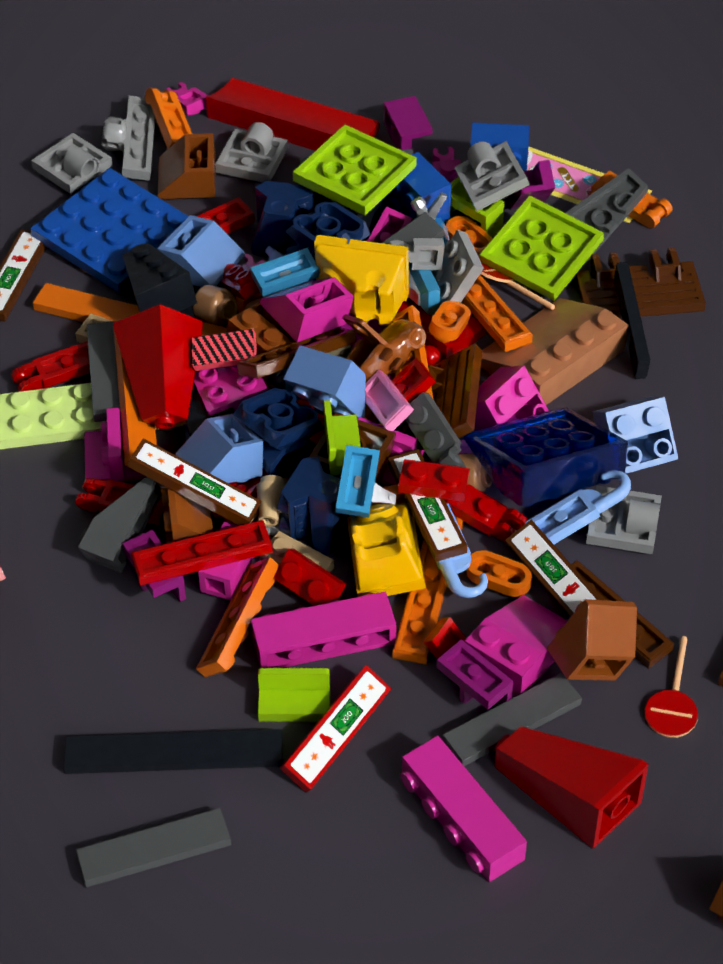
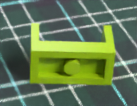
[450,177,504,237]

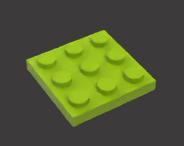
[293,125,417,215]
[480,195,604,301]

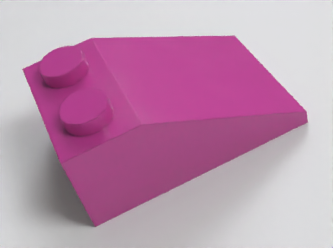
[465,595,567,697]

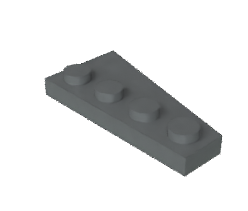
[566,168,648,271]

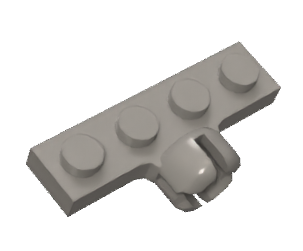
[102,95,155,181]

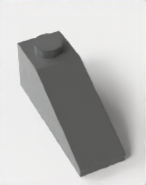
[78,476,165,573]

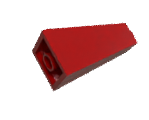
[113,304,203,429]
[495,726,649,849]

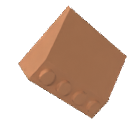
[481,298,628,405]

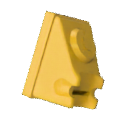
[314,235,409,326]
[347,503,426,597]

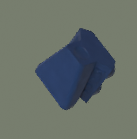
[251,181,315,257]
[285,201,370,280]
[233,387,324,476]
[278,456,349,556]

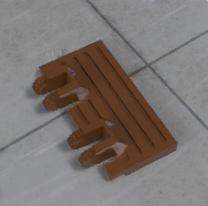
[576,247,706,319]
[399,343,482,451]

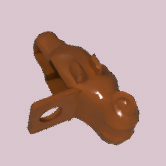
[342,314,426,382]

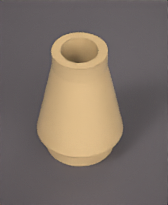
[256,475,286,527]

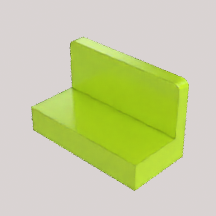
[324,400,361,475]
[258,668,330,722]

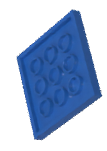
[31,168,189,293]

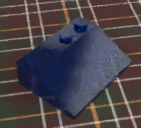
[464,407,628,507]

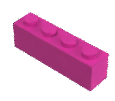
[251,591,396,668]
[400,736,527,882]

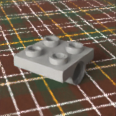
[215,122,288,183]
[31,133,112,194]
[454,141,530,211]
[431,230,484,305]
[586,485,662,555]

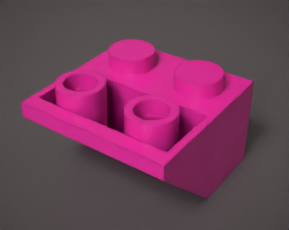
[260,277,354,343]
[474,365,553,454]

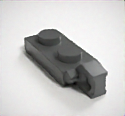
[405,392,467,468]

